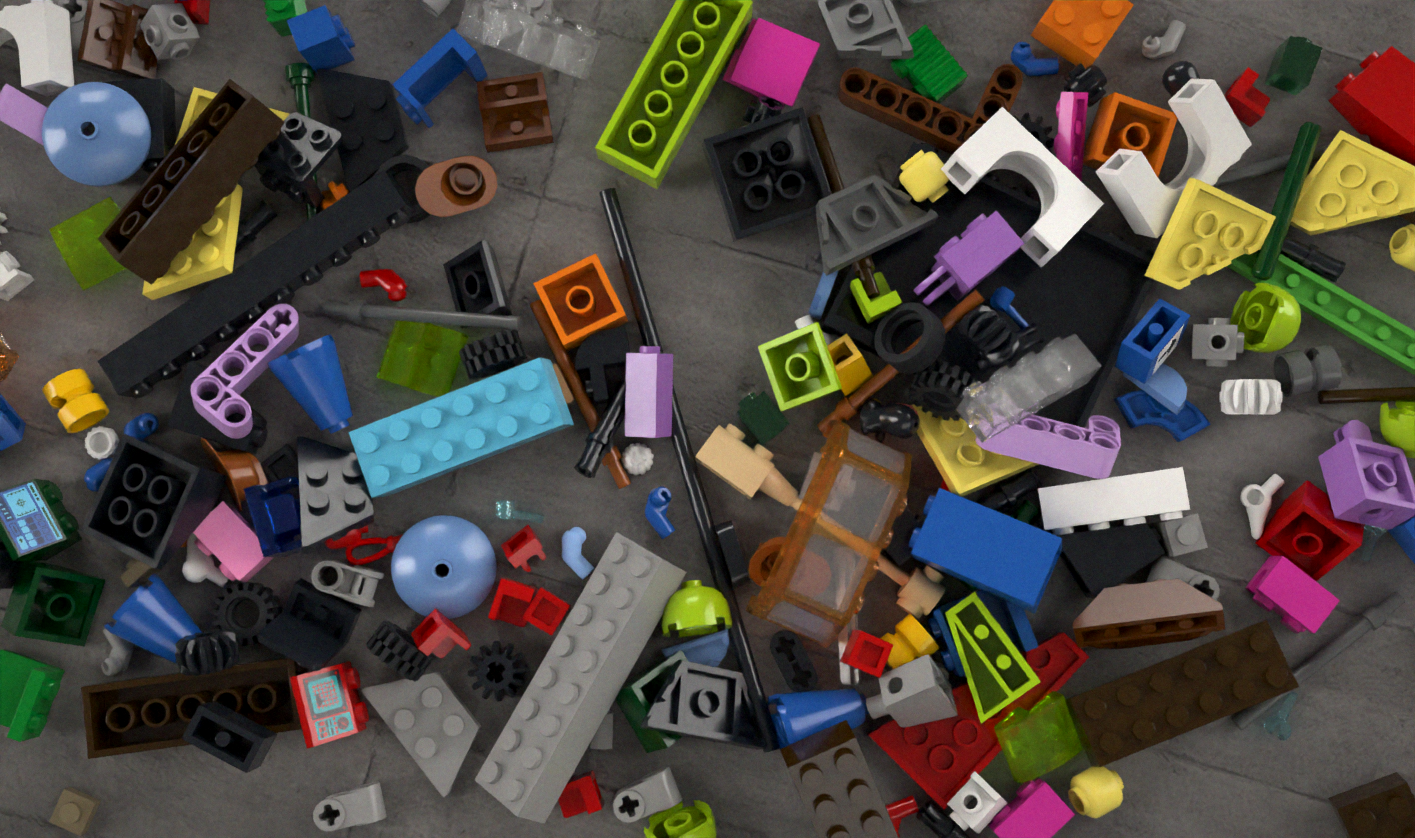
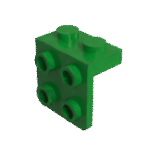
[0,649,65,742]

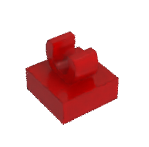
[501,524,546,572]
[522,587,572,636]

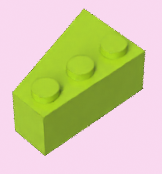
[945,592,1041,723]

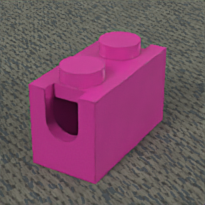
[1245,556,1340,634]
[988,777,1075,838]

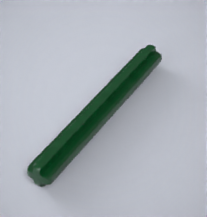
[1251,122,1321,281]

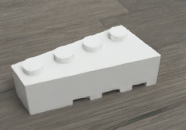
[1038,467,1190,535]

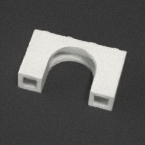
[0,0,74,96]
[1096,78,1252,238]
[941,107,1104,267]

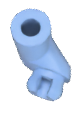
[562,527,595,580]

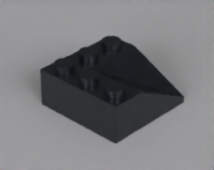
[702,107,831,242]
[80,434,228,570]

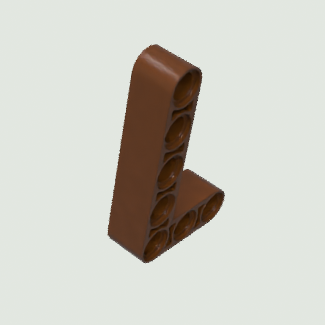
[837,64,1023,155]

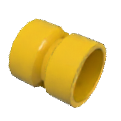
[42,369,109,433]
[880,614,939,670]

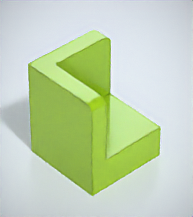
[850,272,902,324]

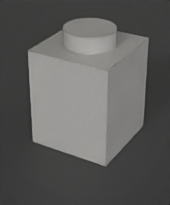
[1151,513,1208,556]

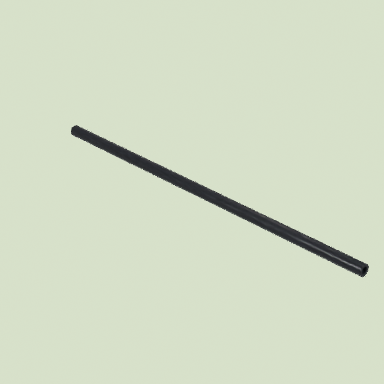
[599,188,780,753]

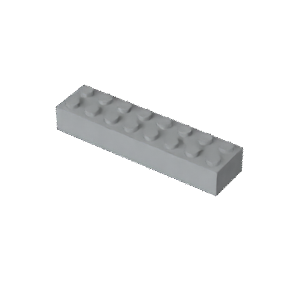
[475,532,687,824]

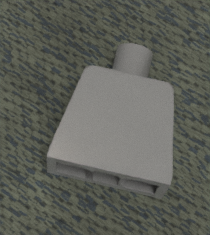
[866,654,958,728]

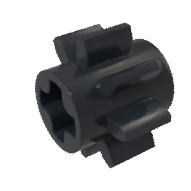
[1064,63,1107,107]
[743,96,783,124]

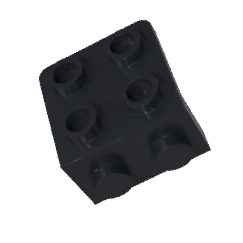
[254,112,343,208]
[257,578,362,671]

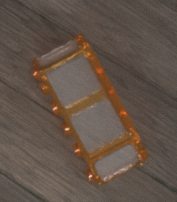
[745,420,912,648]

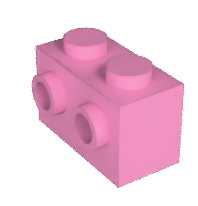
[193,501,278,583]

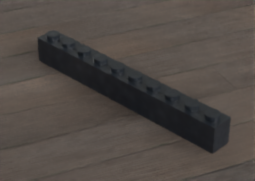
[98,170,415,399]

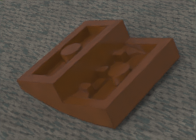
[77,0,158,79]
[477,72,554,153]

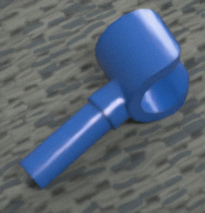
[990,286,1029,329]

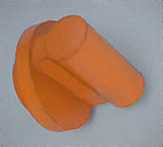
[320,181,350,210]

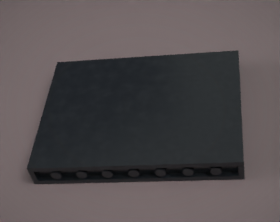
[821,142,1154,428]

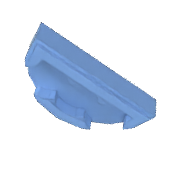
[808,270,839,319]
[1123,363,1187,415]
[662,629,729,667]

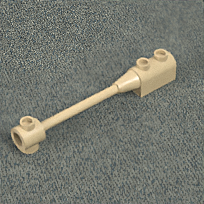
[695,423,946,620]

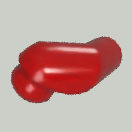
[359,269,407,302]
[885,795,919,837]

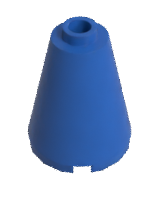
[267,334,353,434]
[104,573,202,665]
[768,688,869,749]

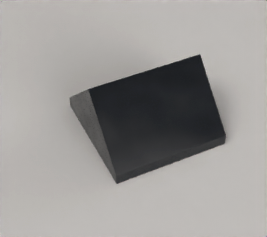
[443,240,512,328]

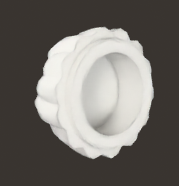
[85,426,119,459]
[621,443,654,475]

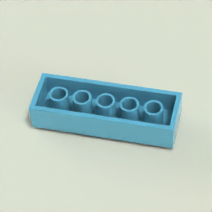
[348,357,574,498]

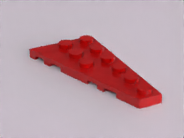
[867,632,1089,810]

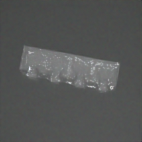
[457,0,602,81]
[956,334,1101,443]

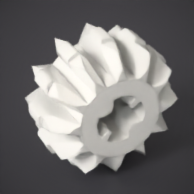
[1219,379,1283,415]

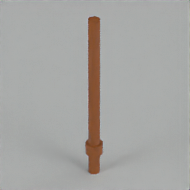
[817,289,985,435]
[530,299,631,489]

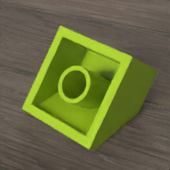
[758,322,842,411]

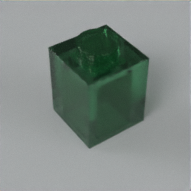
[1264,36,1323,96]
[736,391,790,446]

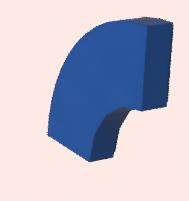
[1113,390,1211,442]

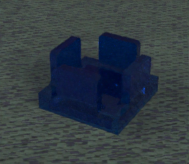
[244,477,319,557]

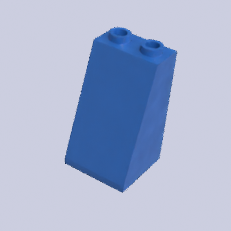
[909,488,1063,614]

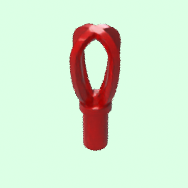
[345,534,403,565]

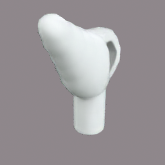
[1240,474,1285,540]
[182,533,229,588]

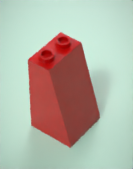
[1328,46,1415,166]

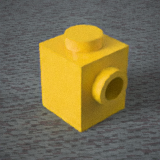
[827,333,873,396]

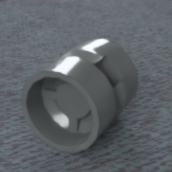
[1274,345,1342,397]

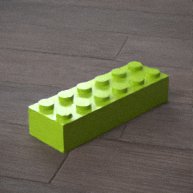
[595,0,753,190]

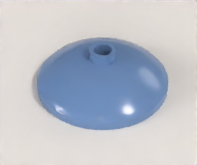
[42,82,151,187]
[391,515,497,619]

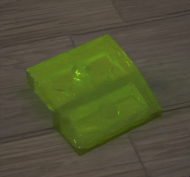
[49,196,125,291]
[376,320,468,397]
[994,691,1083,784]

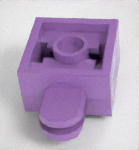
[913,211,1024,306]
[1318,420,1415,530]

